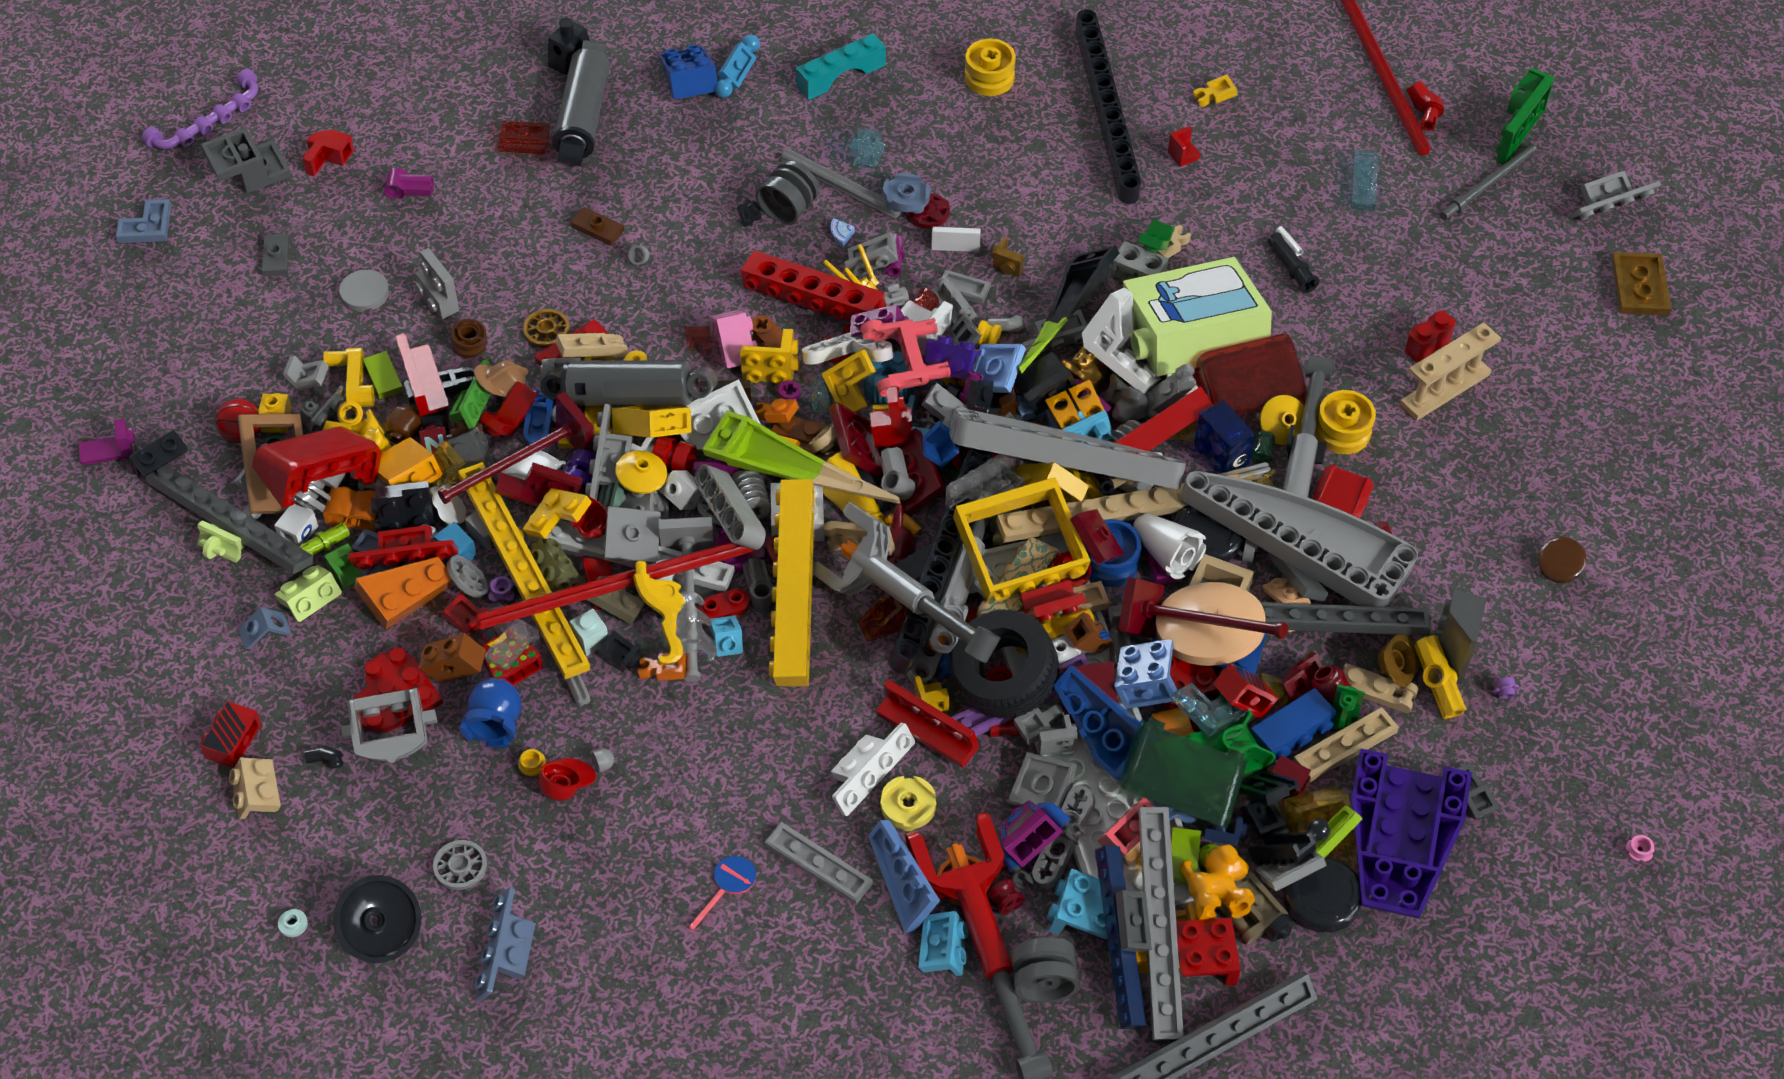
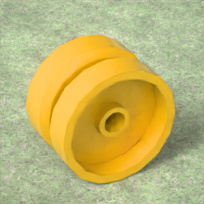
[964,38,1016,96]
[1315,390,1376,454]

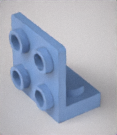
[1114,639,1179,709]

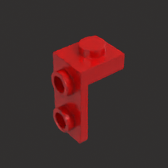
[480,381,538,437]

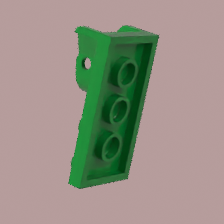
[1496,68,1555,164]
[1149,710,1276,797]

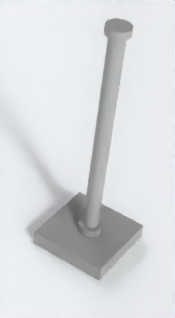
[659,517,714,682]

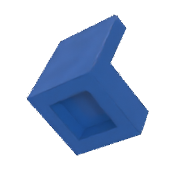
[922,421,959,468]

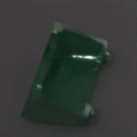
[1117,717,1248,828]

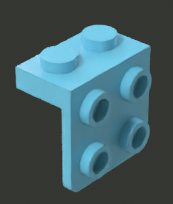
[1047,868,1107,939]

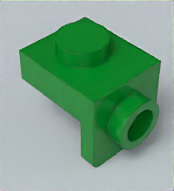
[1138,219,1175,253]

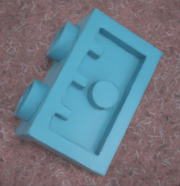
[918,911,969,976]

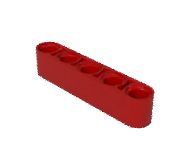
[1115,386,1215,451]

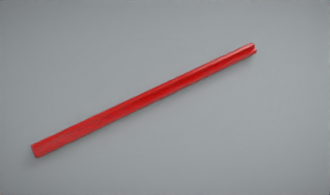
[1341,0,1431,156]
[476,542,757,629]

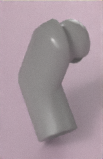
[988,315,1025,333]

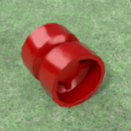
[652,436,697,473]

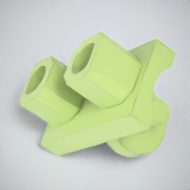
[197,520,245,563]

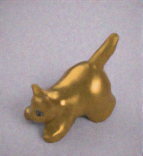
[1061,347,1107,393]

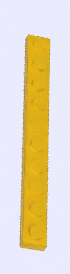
[458,462,590,680]

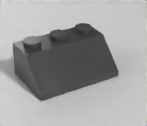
[1435,590,1487,685]

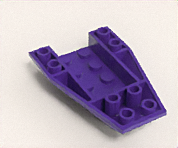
[1351,748,1472,919]

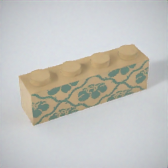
[977,537,1058,616]

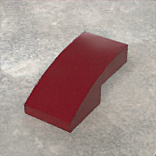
[1281,652,1323,703]

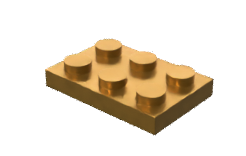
[1611,252,1671,315]

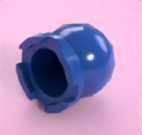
[460,678,522,748]

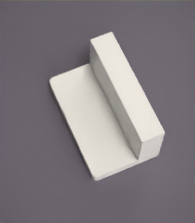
[932,227,981,252]

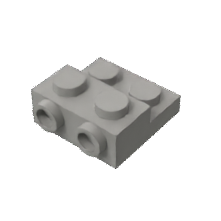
[415,248,459,319]

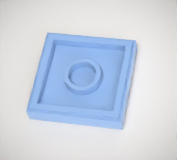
[972,344,1026,393]

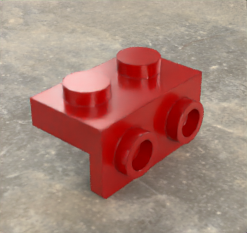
[1020,580,1086,622]

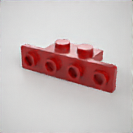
[348,525,459,570]

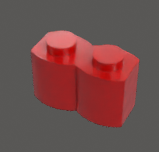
[1404,310,1456,363]

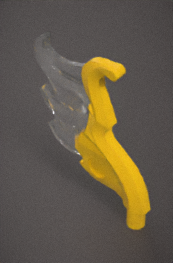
[633,561,717,665]

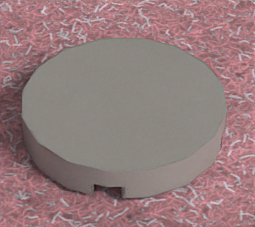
[339,270,389,312]

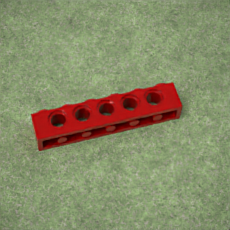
[740,250,886,322]

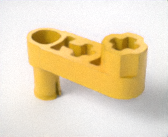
[323,347,375,407]

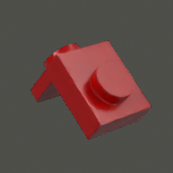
[441,593,488,634]

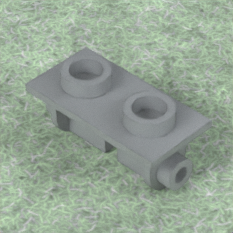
[930,276,977,324]

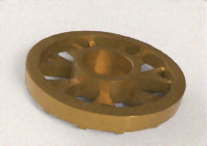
[523,309,570,348]

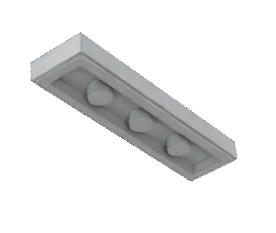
[764,822,873,905]

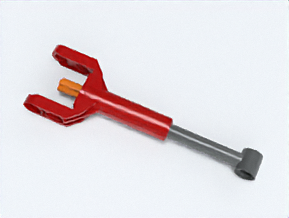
[905,811,1053,1079]

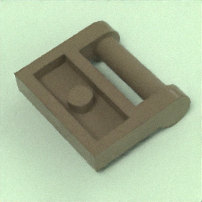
[1216,871,1288,945]

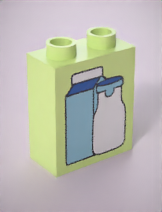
[1123,257,1272,377]

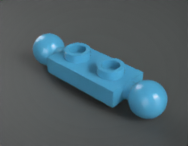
[715,34,760,98]

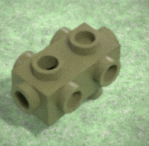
[531,538,587,592]

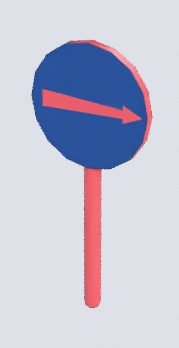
[689,856,756,930]

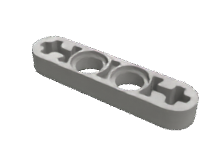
[1032,785,1095,889]

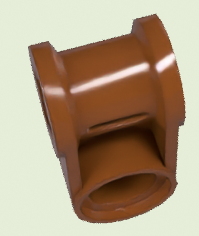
[751,315,783,348]

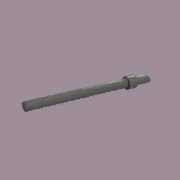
[1440,143,1537,220]

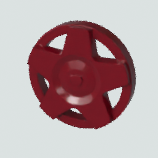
[905,193,950,228]

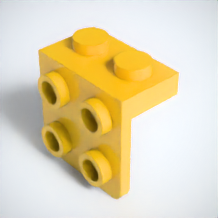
[740,329,799,384]

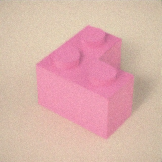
[709,310,757,368]

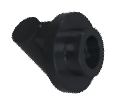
[737,199,762,227]

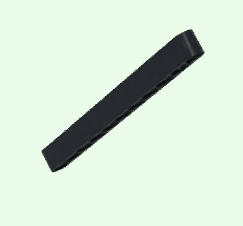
[1075,9,1141,204]
[889,447,992,674]

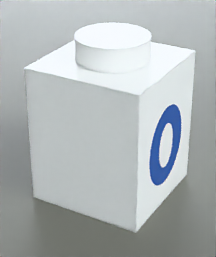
[274,504,318,546]

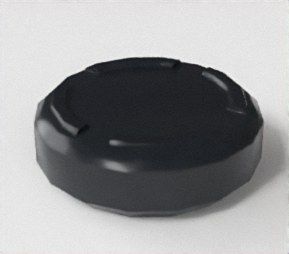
[1173,505,1244,565]
[1283,857,1361,933]

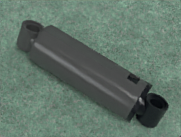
[552,40,610,167]
[540,360,718,406]

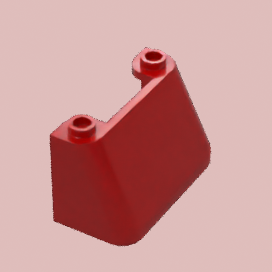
[252,426,382,508]

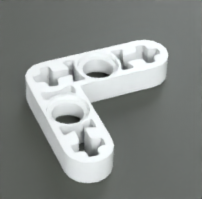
[802,332,893,364]

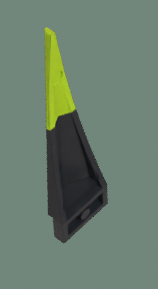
[1019,245,1120,373]

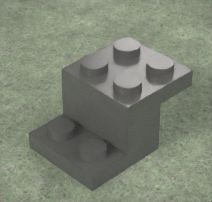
[201,128,292,193]

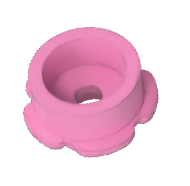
[1626,835,1655,862]

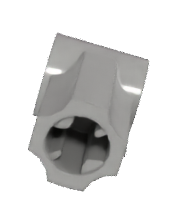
[880,447,915,500]

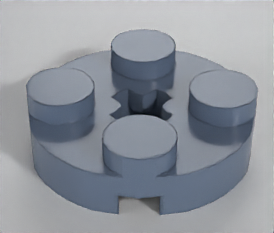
[882,173,931,214]

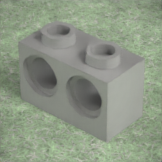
[1110,241,1169,280]

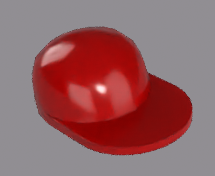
[538,758,596,801]

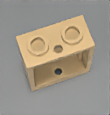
[1189,554,1254,591]

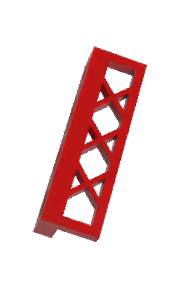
[876,679,979,768]

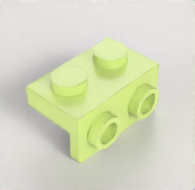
[274,565,342,622]

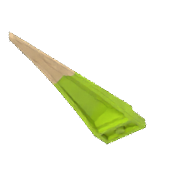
[702,411,900,503]

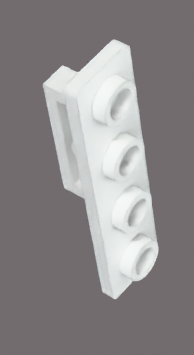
[831,723,915,816]

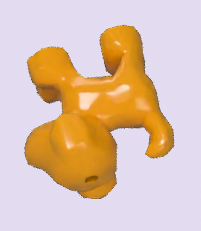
[1180,845,1255,920]

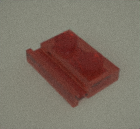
[498,121,550,154]

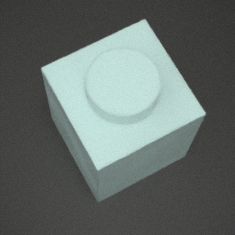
[570,609,608,656]

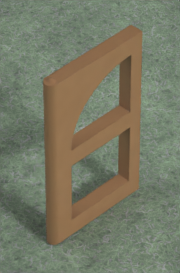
[238,414,313,514]

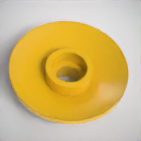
[1260,395,1304,446]
[615,450,667,494]

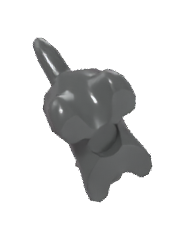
[1100,373,1159,423]

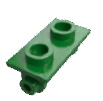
[1332,684,1365,732]

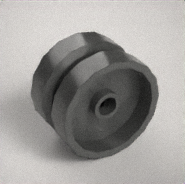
[1011,937,1080,1003]

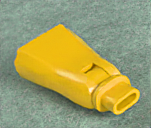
[823,452,886,525]

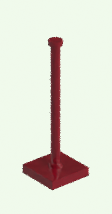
[438,391,594,504]
[1118,577,1288,639]

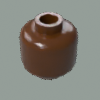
[384,405,422,444]

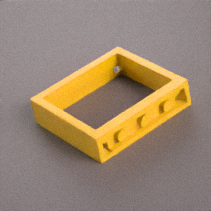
[953,477,1090,602]

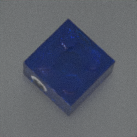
[1194,400,1255,473]

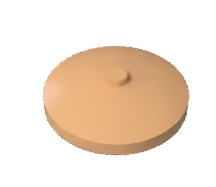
[1156,582,1266,666]

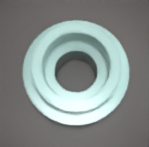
[278,909,308,937]

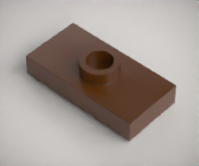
[571,207,624,246]

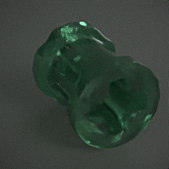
[1249,431,1276,463]

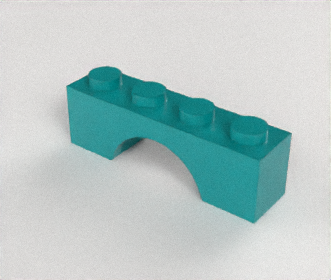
[796,33,886,100]

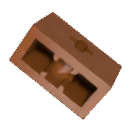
[418,633,486,683]

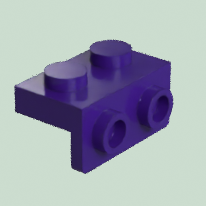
[923,335,982,380]

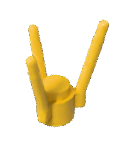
[823,244,879,290]

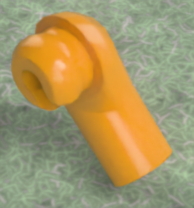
[884,513,922,537]

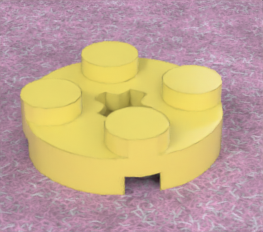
[880,776,936,831]

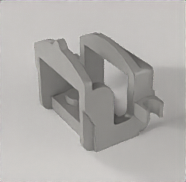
[341,688,437,764]

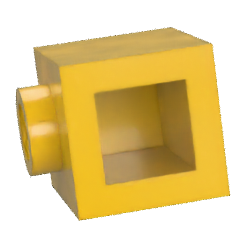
[259,393,292,433]

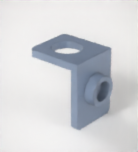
[239,607,291,649]

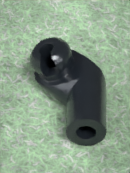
[304,746,344,769]

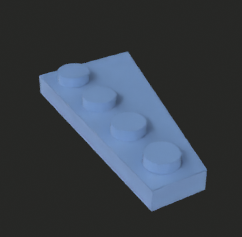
[868,820,940,933]

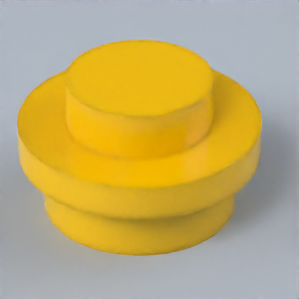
[518,749,546,776]

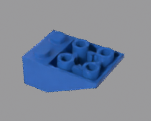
[659,45,718,100]

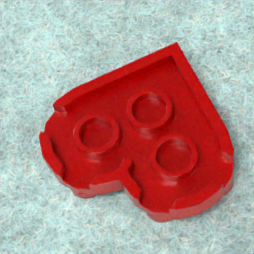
[353,647,443,733]

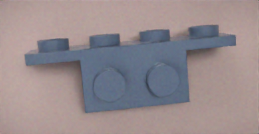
[475,887,536,1001]

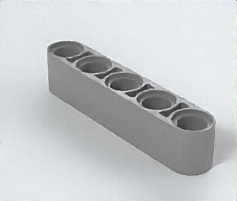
[695,464,766,550]

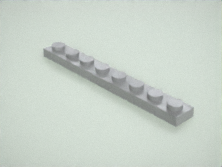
[1138,807,1184,1041]

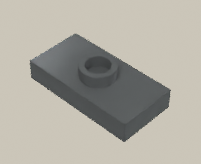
[262,233,290,276]

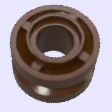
[451,319,487,358]

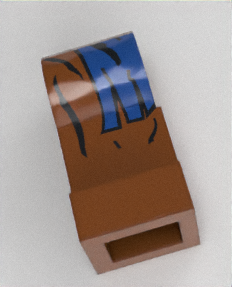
[1064,612,1112,654]

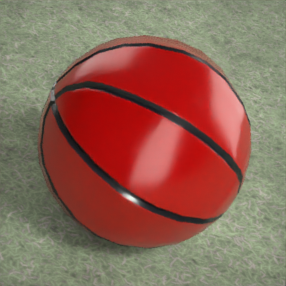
[215,398,261,443]

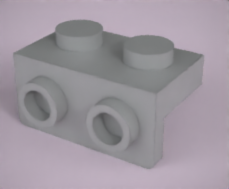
[845,232,898,276]

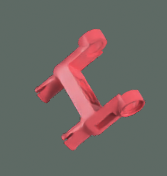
[861,318,950,397]

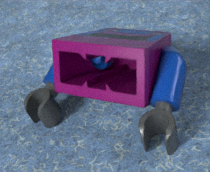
[999,800,1087,890]

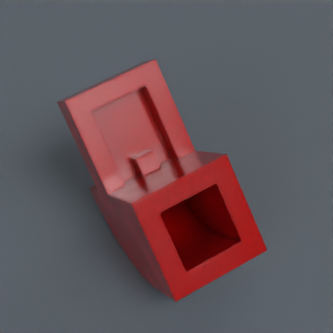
[303,130,354,177]
[870,387,912,448]

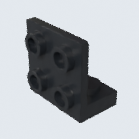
[1014,352,1077,416]

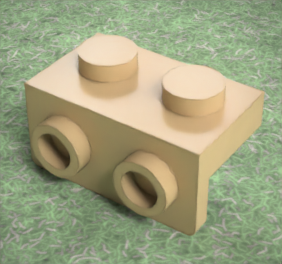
[229,758,281,819]

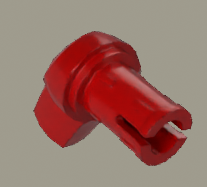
[1406,80,1444,131]

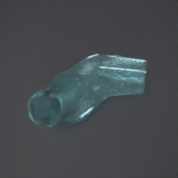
[810,373,830,414]

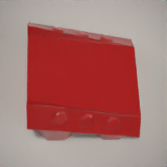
[1312,464,1374,518]

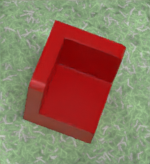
[1168,126,1201,167]

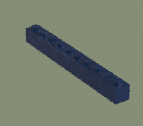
[1095,845,1146,1029]

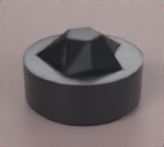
[1266,914,1295,942]

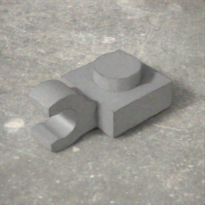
[1014,704,1064,745]

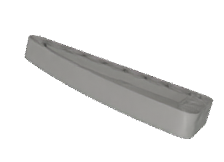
[949,408,1186,489]
[1181,471,1418,607]

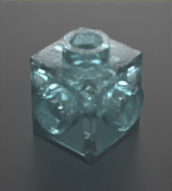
[850,129,885,168]

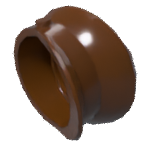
[1538,537,1587,584]

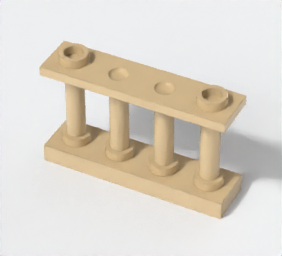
[1400,322,1501,421]

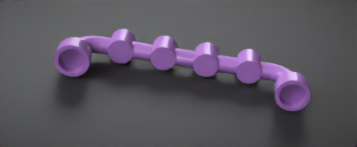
[141,69,258,149]

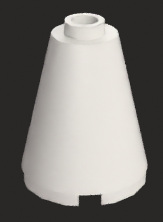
[1133,513,1206,579]

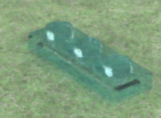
[1351,150,1378,211]

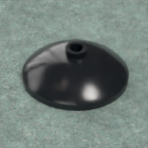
[333,875,422,963]

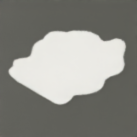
[430,483,467,525]

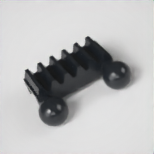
[1248,818,1330,866]

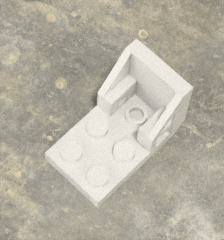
[1082,288,1161,393]

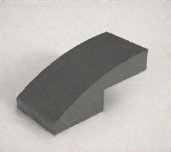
[948,314,982,345]
[1455,763,1500,820]

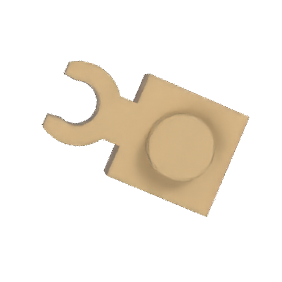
[1157,225,1191,258]

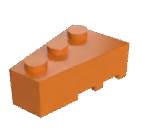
[354,557,453,630]

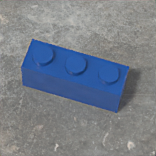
[1250,688,1336,762]

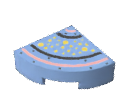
[831,218,855,248]

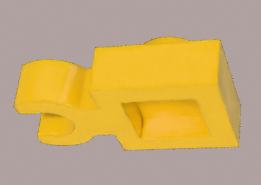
[1193,74,1237,107]

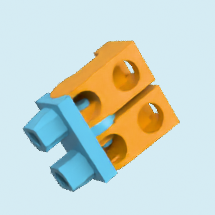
[1045,380,1112,441]

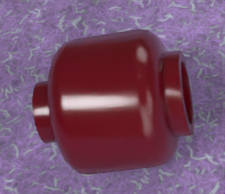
[1312,665,1352,706]

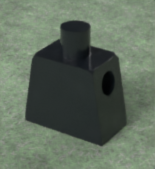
[548,18,590,75]

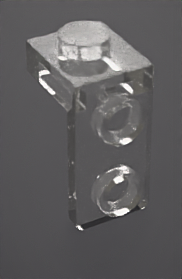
[485,619,541,670]

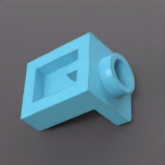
[709,615,743,657]

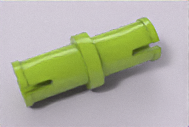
[298,522,350,556]

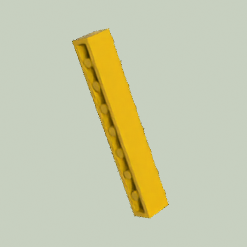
[769,479,815,686]

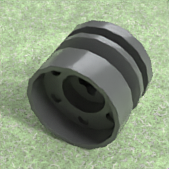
[756,160,819,225]

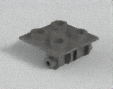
[299,385,343,435]

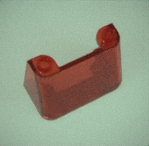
[1194,334,1307,429]

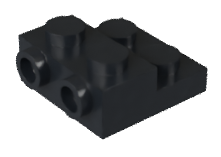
[371,481,436,533]

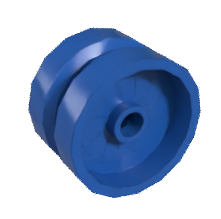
[1083,519,1141,587]

